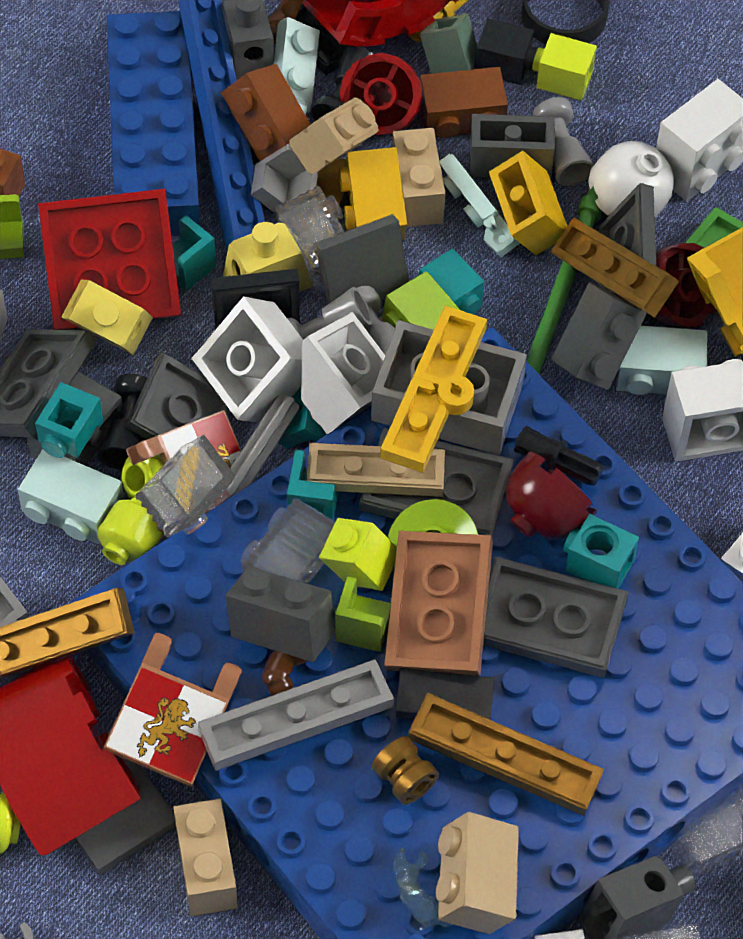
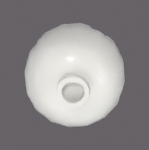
[588,141,674,217]

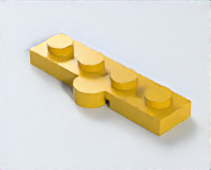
[380,305,487,473]

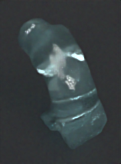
[392,848,454,928]

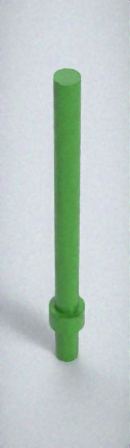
[526,185,603,374]

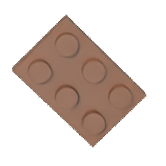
[384,531,493,676]

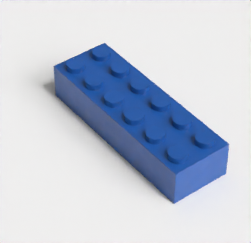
[106,11,200,236]

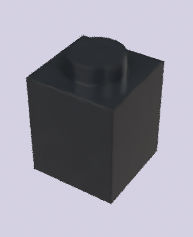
[475,18,538,85]

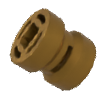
[372,736,439,805]

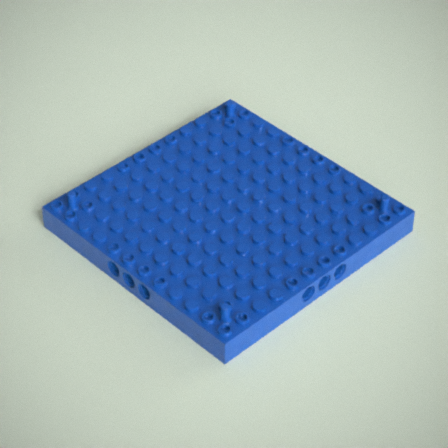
[68,327,743,939]

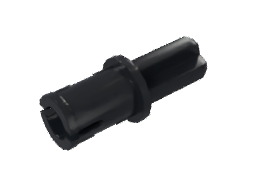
[514,426,603,486]

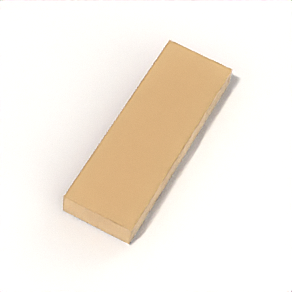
[307,443,445,497]

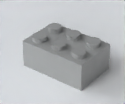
[371,320,527,455]

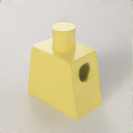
[223,222,312,292]
[61,280,153,355]

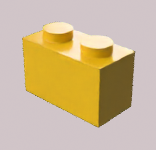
[339,147,407,240]
[489,151,567,255]

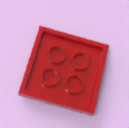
[38,189,181,330]

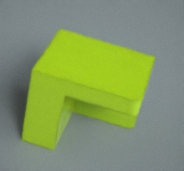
[0,194,25,259]
[335,576,391,652]

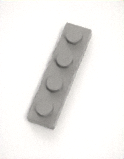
[198,659,394,771]

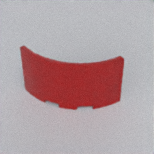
[302,0,459,46]
[0,655,141,855]

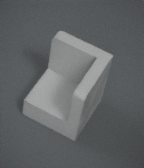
[251,144,318,217]

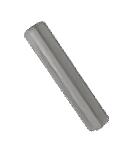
[217,395,299,502]

